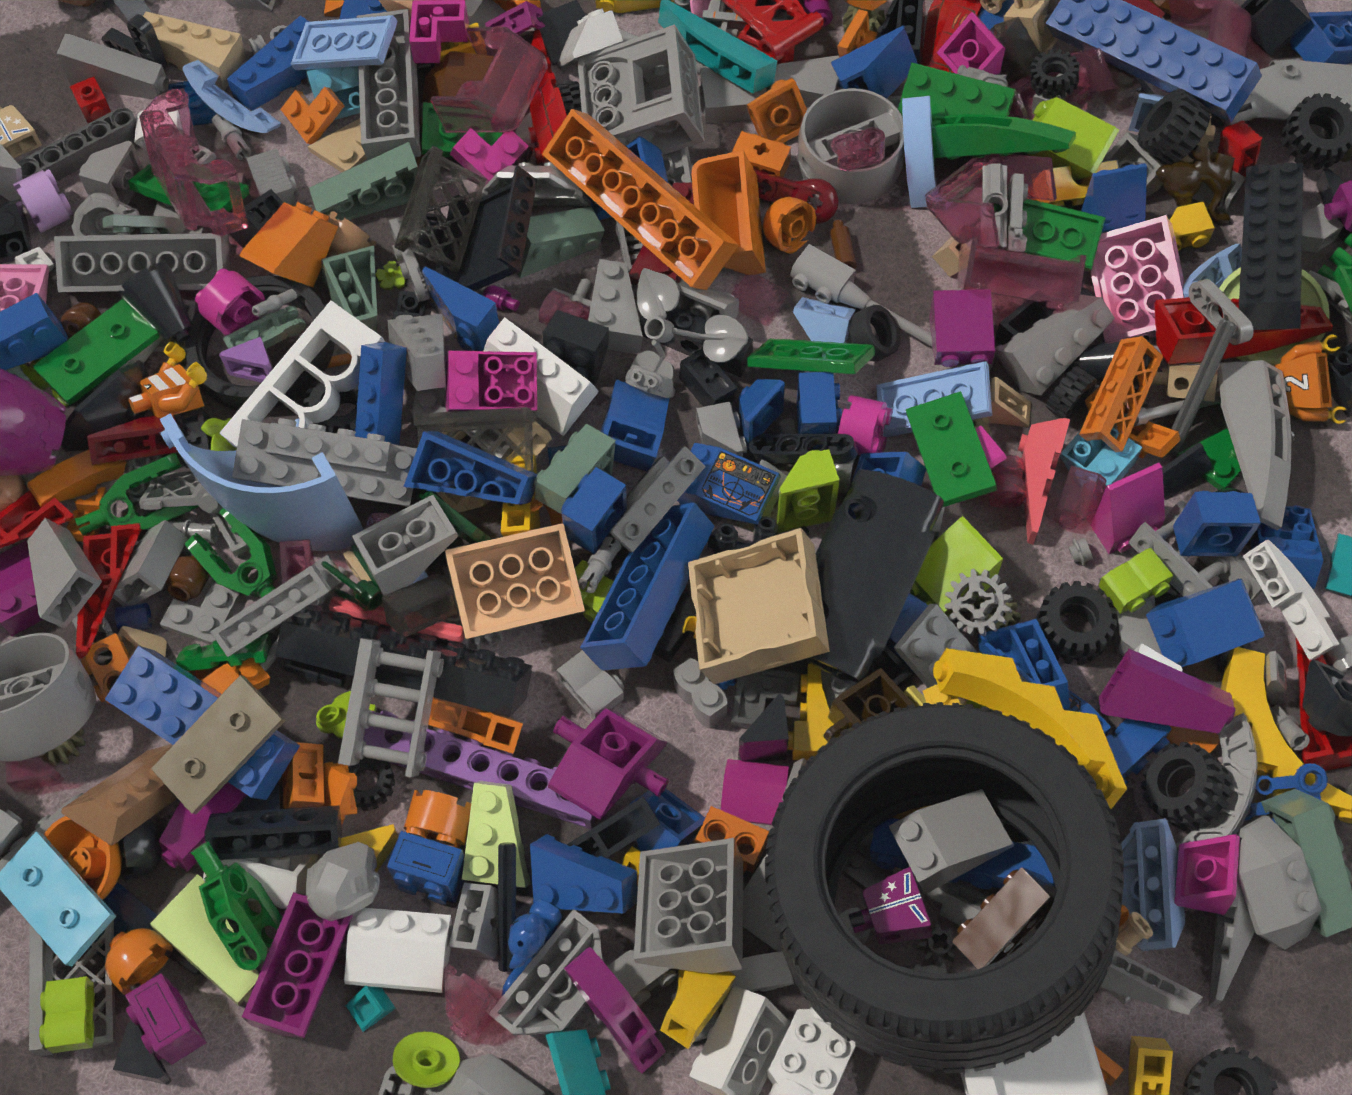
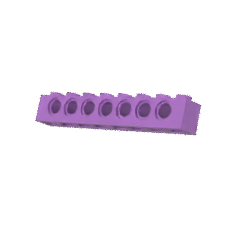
[363,710,596,829]

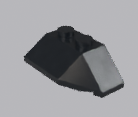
[61,360,150,452]

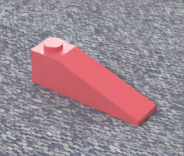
[1018,418,1070,545]

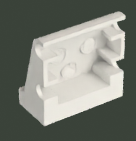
[960,1012,1108,1095]

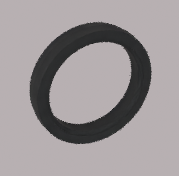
[185,275,335,409]

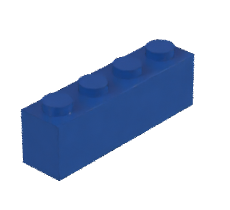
[355,342,407,445]

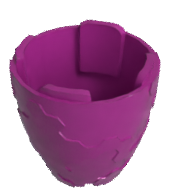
[0,368,66,476]

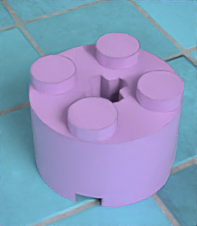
[13,169,74,233]

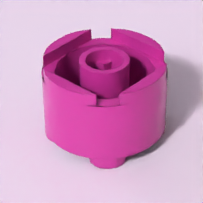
[195,268,265,336]
[838,395,893,456]

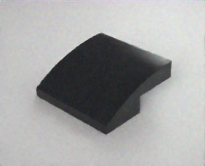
[533,0,586,66]

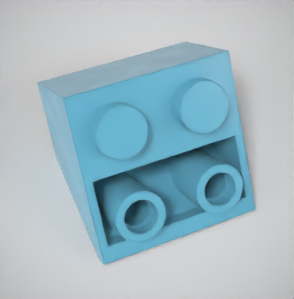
[305,66,360,120]
[1060,428,1142,501]

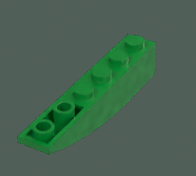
[931,114,1076,160]

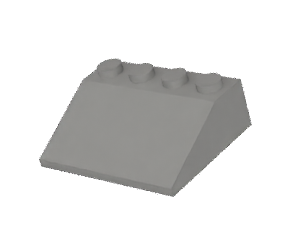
[634,838,743,974]

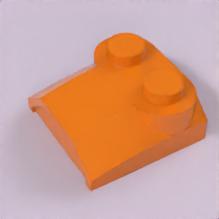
[747,78,807,143]

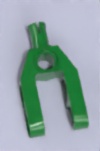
[75,453,199,536]
[184,508,278,598]
[190,841,283,971]

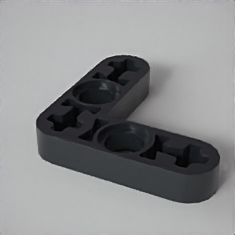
[102,14,168,70]

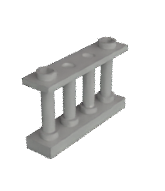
[1128,500,1263,602]
[210,554,342,657]
[338,638,444,777]

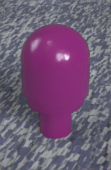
[482,285,520,311]

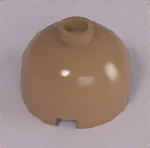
[327,211,377,257]

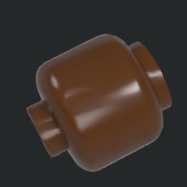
[61,302,102,339]
[165,556,209,601]

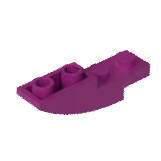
[564,947,666,1074]

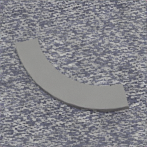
[1175,713,1258,852]

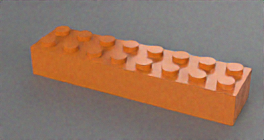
[542,109,739,290]

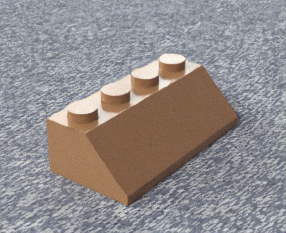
[61,744,178,846]

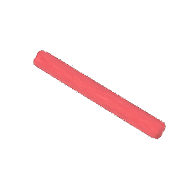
[329,596,465,643]

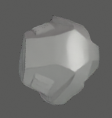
[71,192,140,236]
[306,842,380,921]

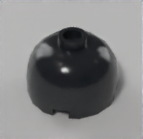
[118,819,163,881]

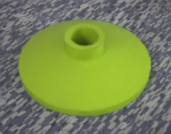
[392,1032,460,1088]

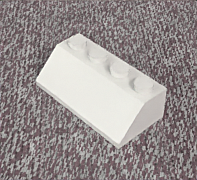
[484,317,599,436]

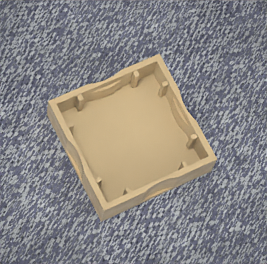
[688,528,830,684]

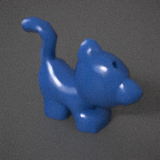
[502,899,562,996]

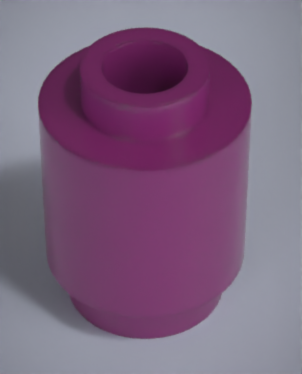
[804,0,833,28]

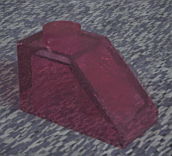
[1053,466,1107,530]
[444,964,497,1042]

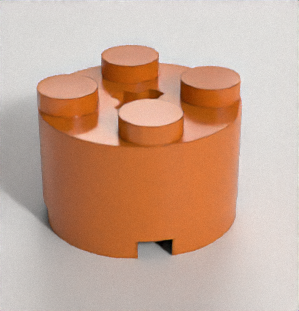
[403,790,471,849]

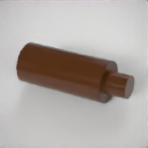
[830,220,857,269]

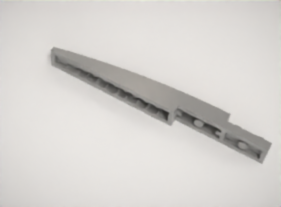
[891,867,1203,1015]

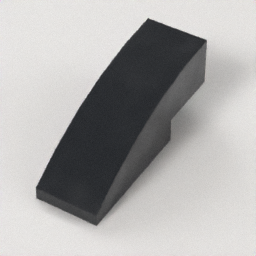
[566,796,661,858]

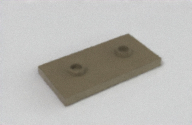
[151,675,286,814]

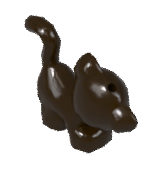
[1156,145,1235,225]

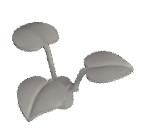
[632,268,748,382]

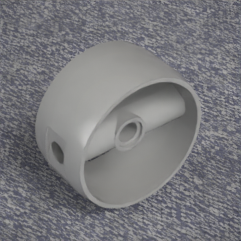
[797,88,905,204]
[0,633,96,761]

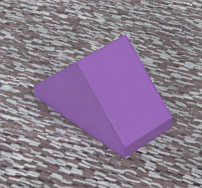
[219,337,273,383]

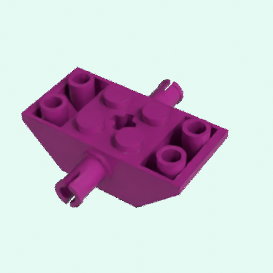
[548,708,669,820]

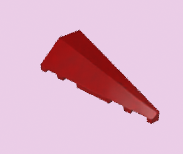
[0,490,74,548]
[76,523,141,659]
[1296,638,1352,771]

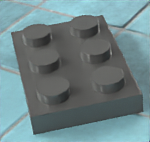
[893,604,978,700]

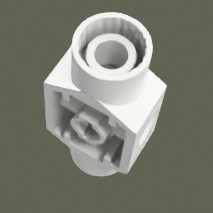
[767,1007,856,1095]

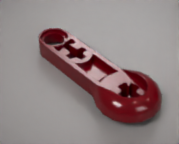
[753,168,838,224]

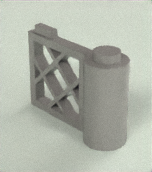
[139,471,223,513]

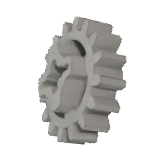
[944,569,1013,636]

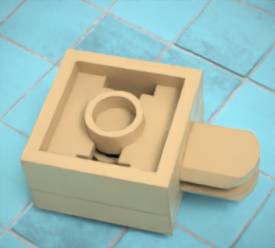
[1004,0,1058,62]

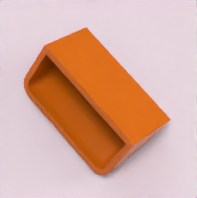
[691,150,766,275]

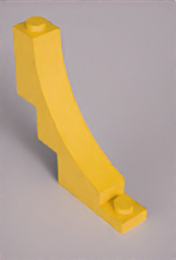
[933,648,1127,809]

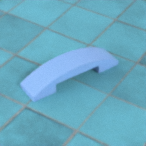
[182,60,281,133]
[902,96,938,208]
[1183,243,1242,298]

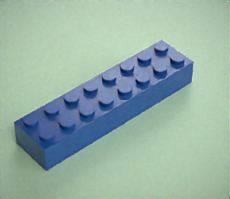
[1045,0,1262,123]

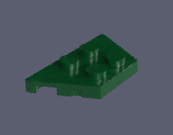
[417,489,492,544]

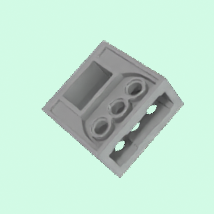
[577,24,704,155]

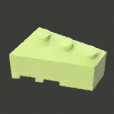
[462,781,530,888]

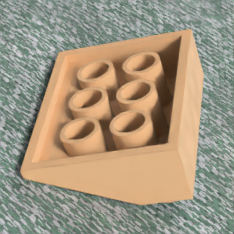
[445,523,585,639]

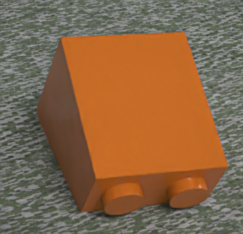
[239,202,338,287]

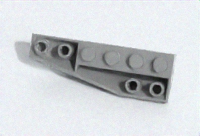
[1217,360,1292,530]

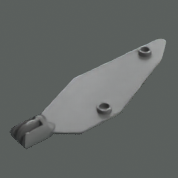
[1219,60,1352,127]

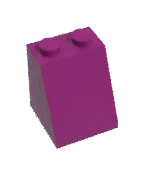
[929,289,995,367]

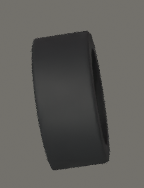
[849,304,901,361]

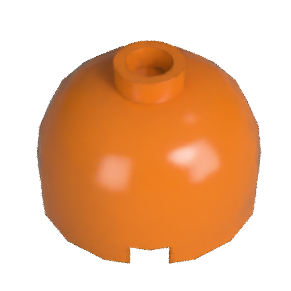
[763,197,816,254]
[105,928,173,995]

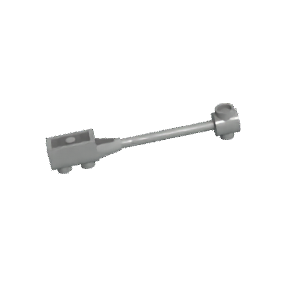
[790,244,995,372]

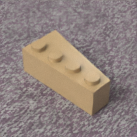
[143,12,245,91]

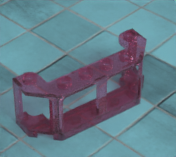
[139,88,248,236]

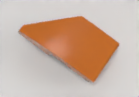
[66,487,107,542]

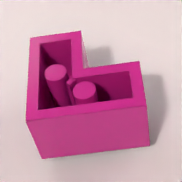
[409,0,469,63]
[450,128,529,186]

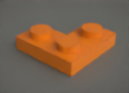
[280,86,345,145]

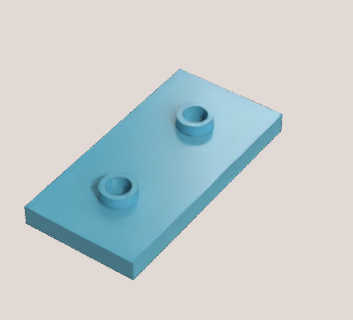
[0,831,116,967]

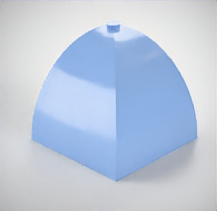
[160,413,364,551]

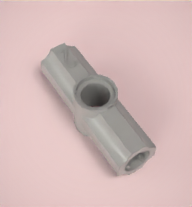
[981,164,1008,252]

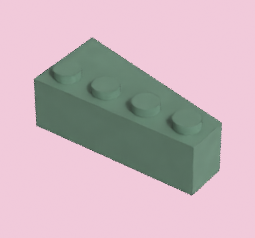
[309,142,425,221]
[1261,789,1352,937]

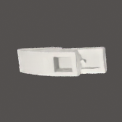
[1243,540,1339,660]

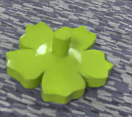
[375,261,406,290]

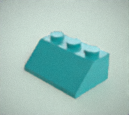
[546,1029,611,1095]

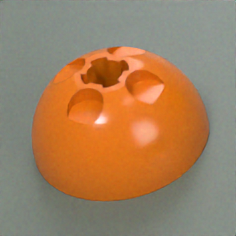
[44,816,122,900]

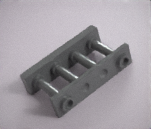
[608,446,706,553]

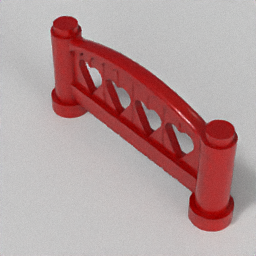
[721,0,824,61]

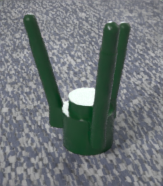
[321,544,385,611]

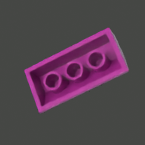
[242,892,354,1038]

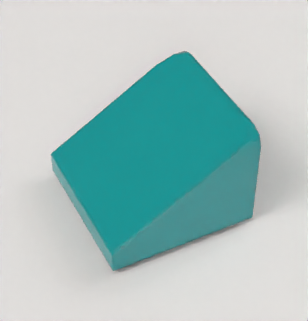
[345,986,396,1032]

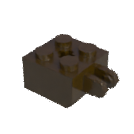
[823,668,917,741]

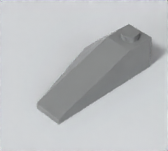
[1208,878,1255,1008]

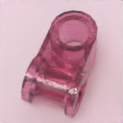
[831,127,885,171]

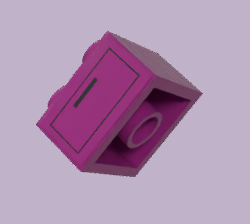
[125,973,207,1065]

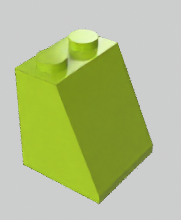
[1027,97,1119,181]
[909,516,1003,617]

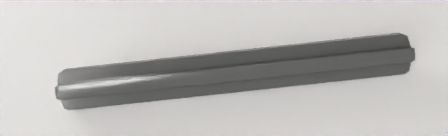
[1168,319,1236,456]

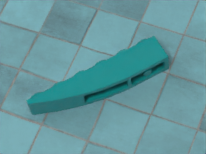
[658,0,777,94]

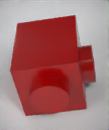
[70,76,111,123]

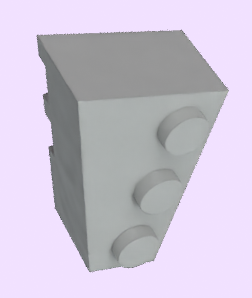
[588,259,643,354]

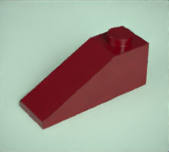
[87,415,178,465]

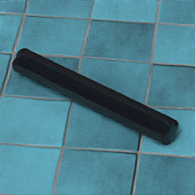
[498,842,516,972]

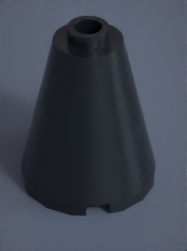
[118,262,193,344]
[1073,334,1150,390]

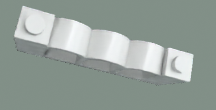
[219,301,385,448]

